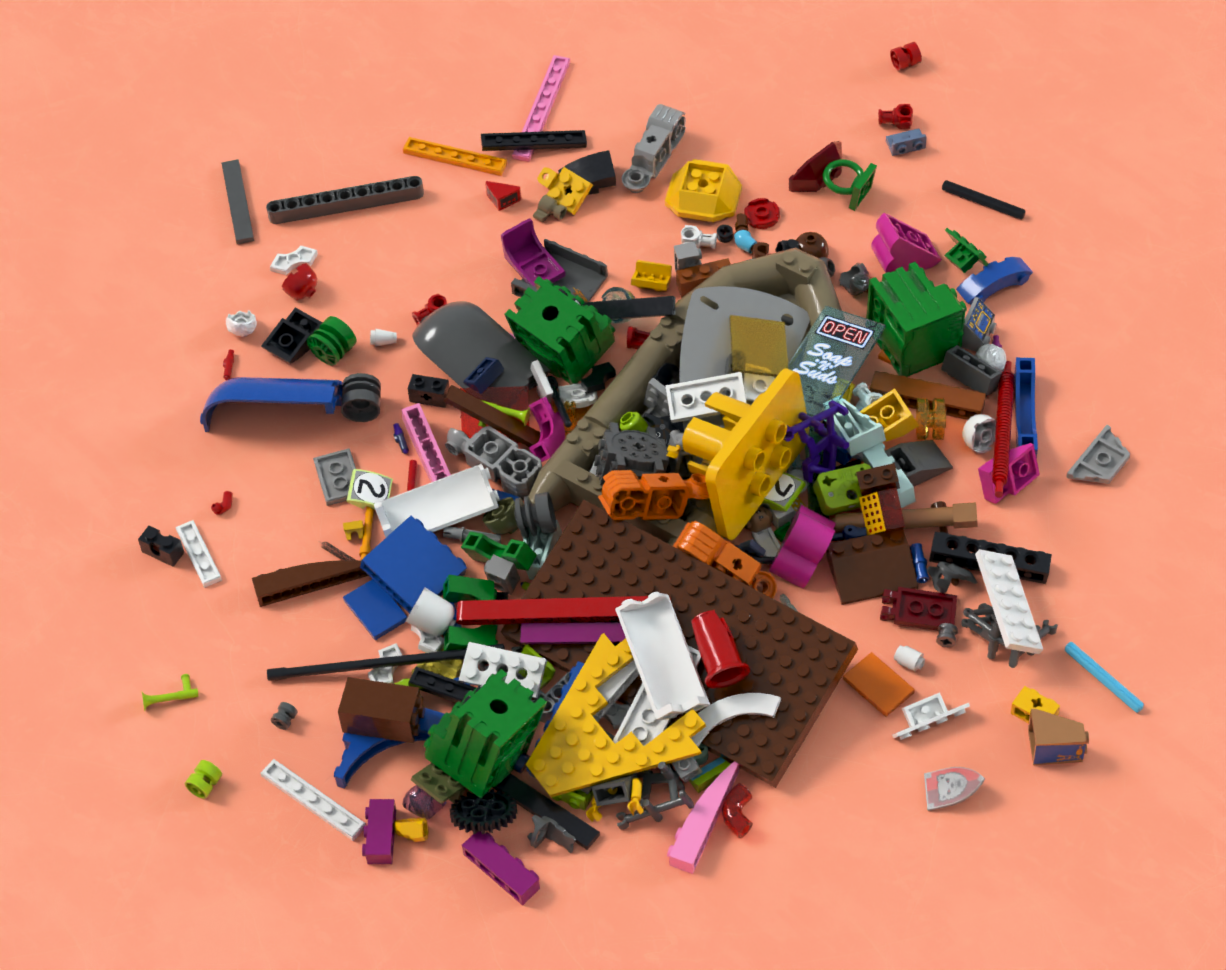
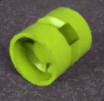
[184,760,222,799]

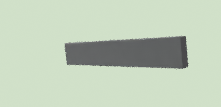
[221,159,254,244]

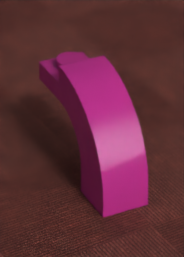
[529,397,565,462]

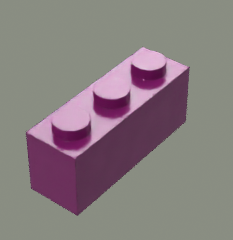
[362,799,397,864]

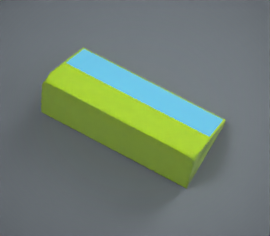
[689,757,731,793]

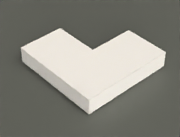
[530,360,553,403]

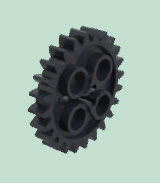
[450,789,518,834]

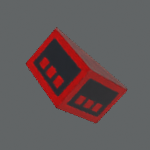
[485,181,521,211]

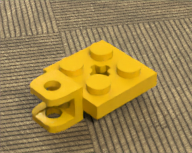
[537,167,593,215]

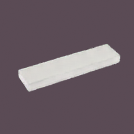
[175,520,222,588]

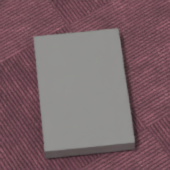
[313,448,356,506]

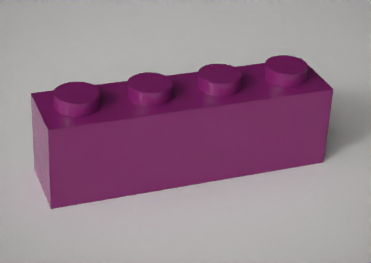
[462,831,540,906]

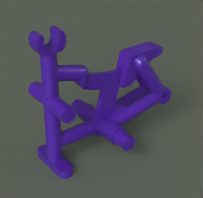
[783,400,849,483]

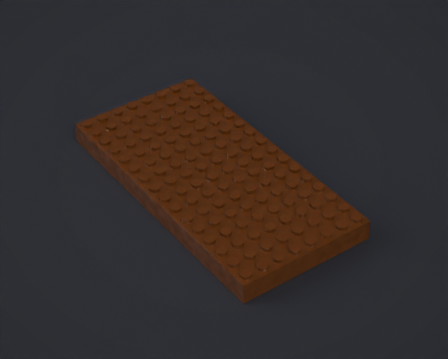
[501,499,858,788]

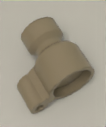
[533,195,567,222]

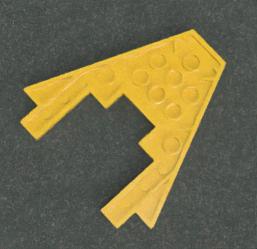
[526,633,706,798]

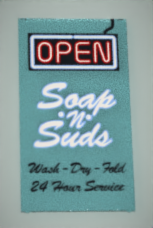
[786,306,886,421]

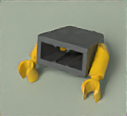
[586,773,643,822]

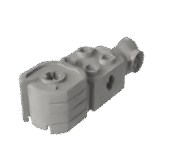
[621,104,686,193]
[445,426,542,501]

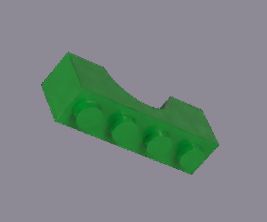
[461,531,537,571]

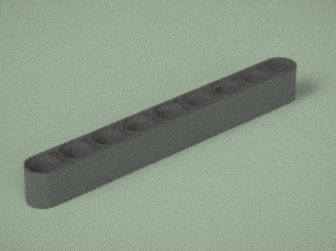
[266,176,424,224]

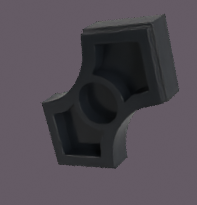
[581,362,616,393]

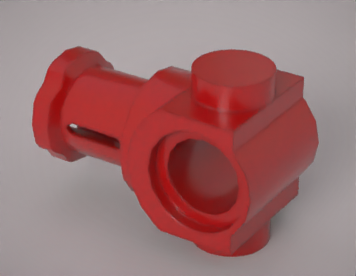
[878,104,913,129]
[412,293,447,325]

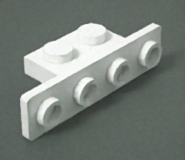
[892,692,970,740]

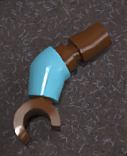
[734,213,769,259]

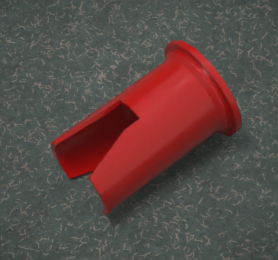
[691,610,750,688]

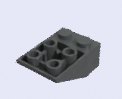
[885,440,953,487]

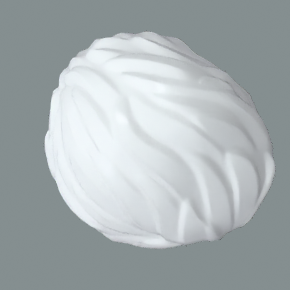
[226,310,257,337]
[975,344,1007,372]

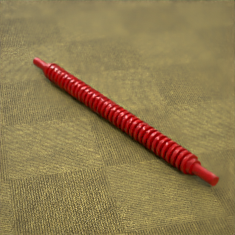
[992,361,1015,498]

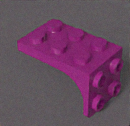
[501,218,566,287]

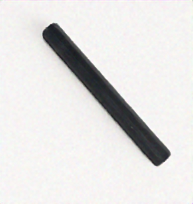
[942,180,1026,219]

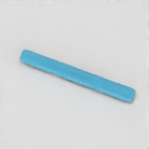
[1065,642,1144,713]

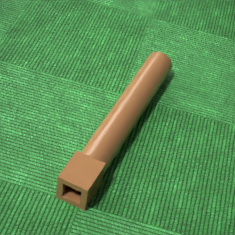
[832,502,978,533]

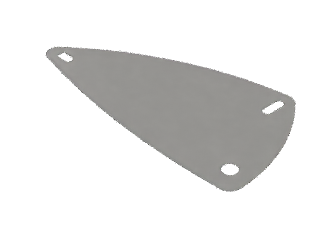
[679,286,810,464]

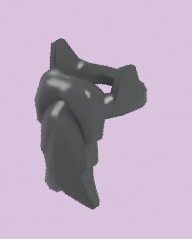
[927,562,978,593]
[527,815,576,853]

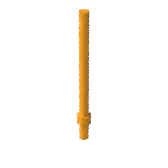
[359,472,376,561]

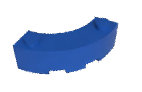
[956,257,1033,305]

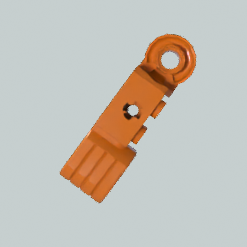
[598,470,709,520]
[673,521,777,598]

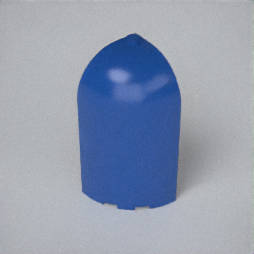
[200,377,342,432]

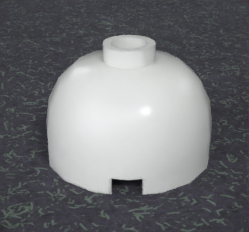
[962,414,996,453]

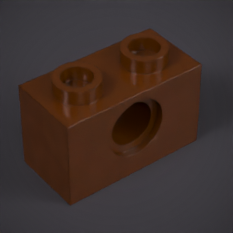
[856,463,900,496]

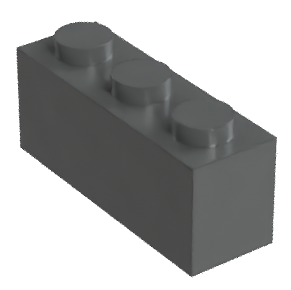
[941,345,1002,397]

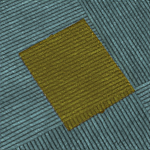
[729,315,788,377]

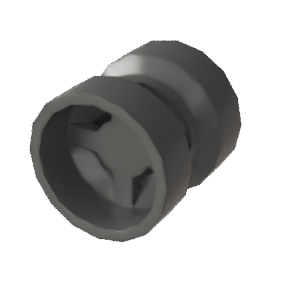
[270,702,298,730]

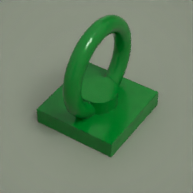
[823,159,877,211]

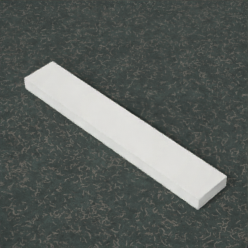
[260,759,366,841]

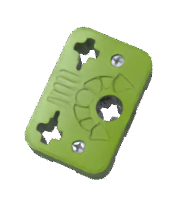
[813,463,880,515]

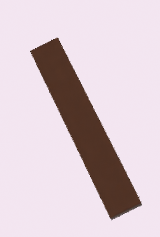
[444,385,540,447]

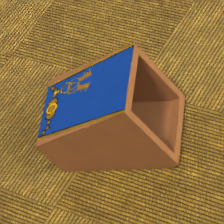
[1028,709,1089,765]

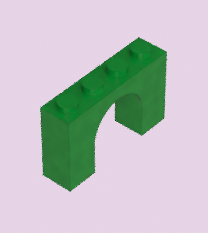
[443,575,498,651]

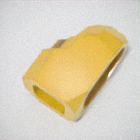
[393,818,429,842]

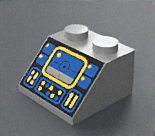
[962,297,997,352]

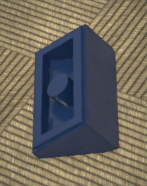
[463,357,504,394]

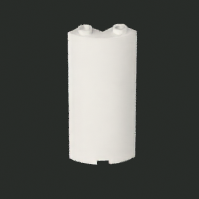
[374,464,500,537]
[615,592,710,720]

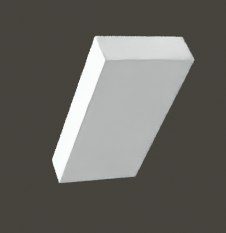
[752,527,780,565]

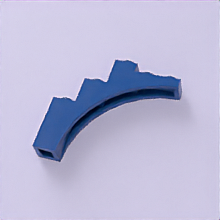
[334,708,444,789]

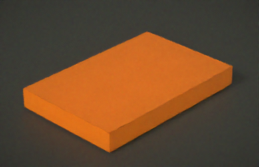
[843,652,915,717]

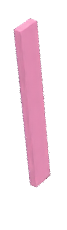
[512,55,570,162]

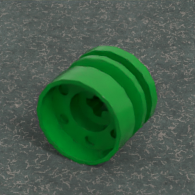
[307,316,357,366]

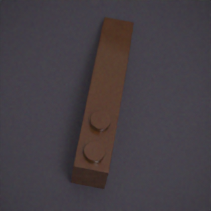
[252,560,369,607]

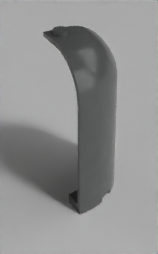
[412,301,551,408]

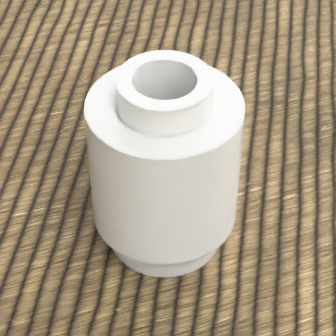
[894,645,925,672]

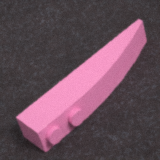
[402,403,451,482]
[667,761,739,874]

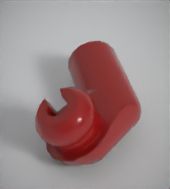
[211,491,233,515]

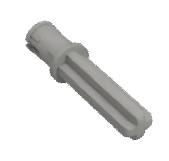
[443,526,501,543]

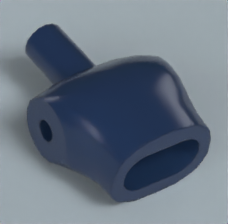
[831,525,867,541]

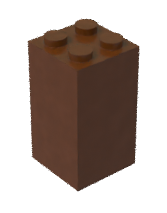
[338,677,425,743]

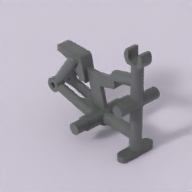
[961,603,1058,668]
[616,762,694,830]

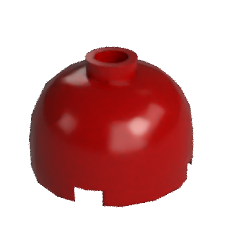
[282,263,318,299]

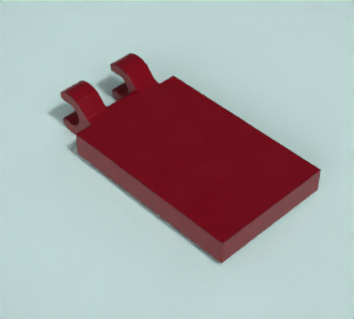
[880,587,957,631]

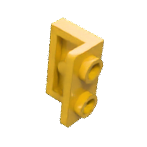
[631,260,672,291]

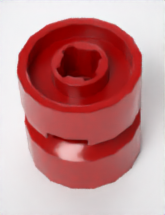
[890,42,922,70]

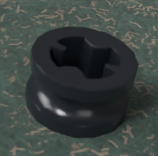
[717,225,733,243]

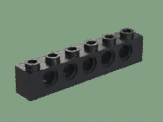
[929,532,1052,584]

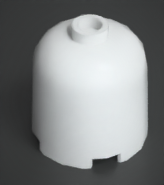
[405,588,456,636]

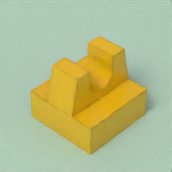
[343,520,364,540]

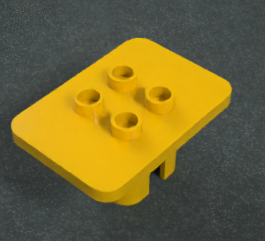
[682,368,810,540]

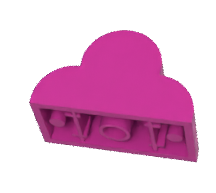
[871,213,942,273]
[769,505,836,589]

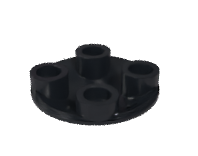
[651,363,680,387]

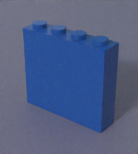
[360,515,467,614]

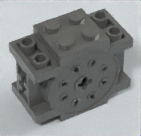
[594,422,669,485]

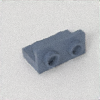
[886,129,927,156]

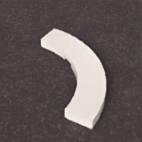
[691,693,781,746]

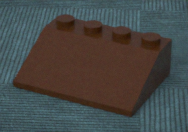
[826,528,918,605]

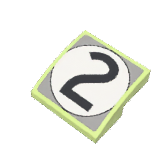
[346,469,393,509]

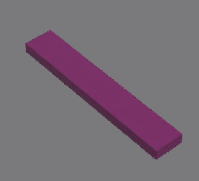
[520,622,626,644]

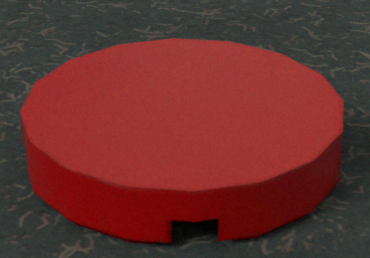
[744,198,780,229]

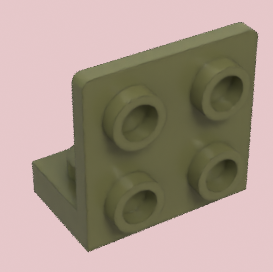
[411,763,465,804]

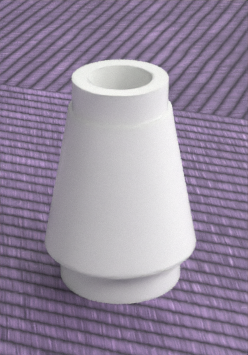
[370,328,397,347]

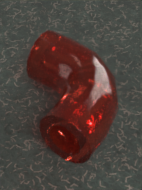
[721,783,753,838]

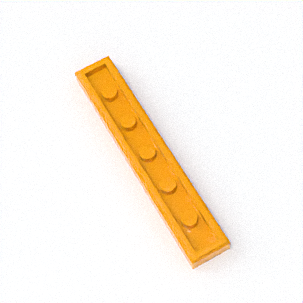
[403,137,507,176]

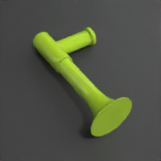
[478,400,531,427]
[142,674,199,711]

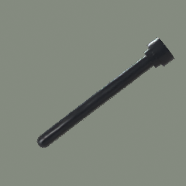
[547,376,572,428]

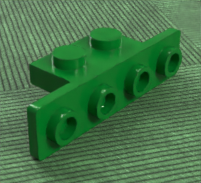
[944,228,989,273]

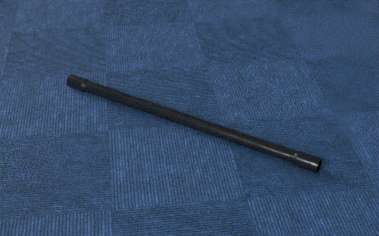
[267,644,505,681]

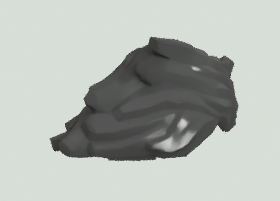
[839,263,871,296]

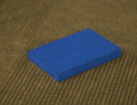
[343,579,407,640]

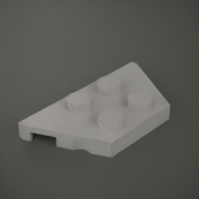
[1066,425,1130,484]

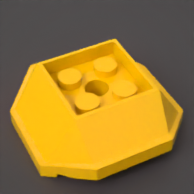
[665,159,742,222]

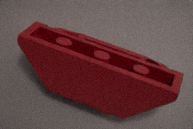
[789,141,842,192]

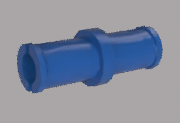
[910,543,930,583]

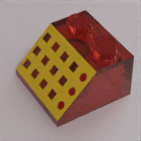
[859,488,906,535]

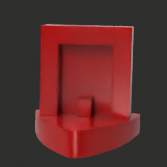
[627,326,650,350]

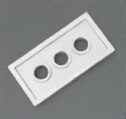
[666,372,747,423]
[459,642,547,699]

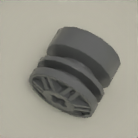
[341,373,381,422]
[514,492,557,538]

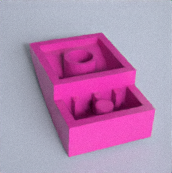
[978,443,1040,504]

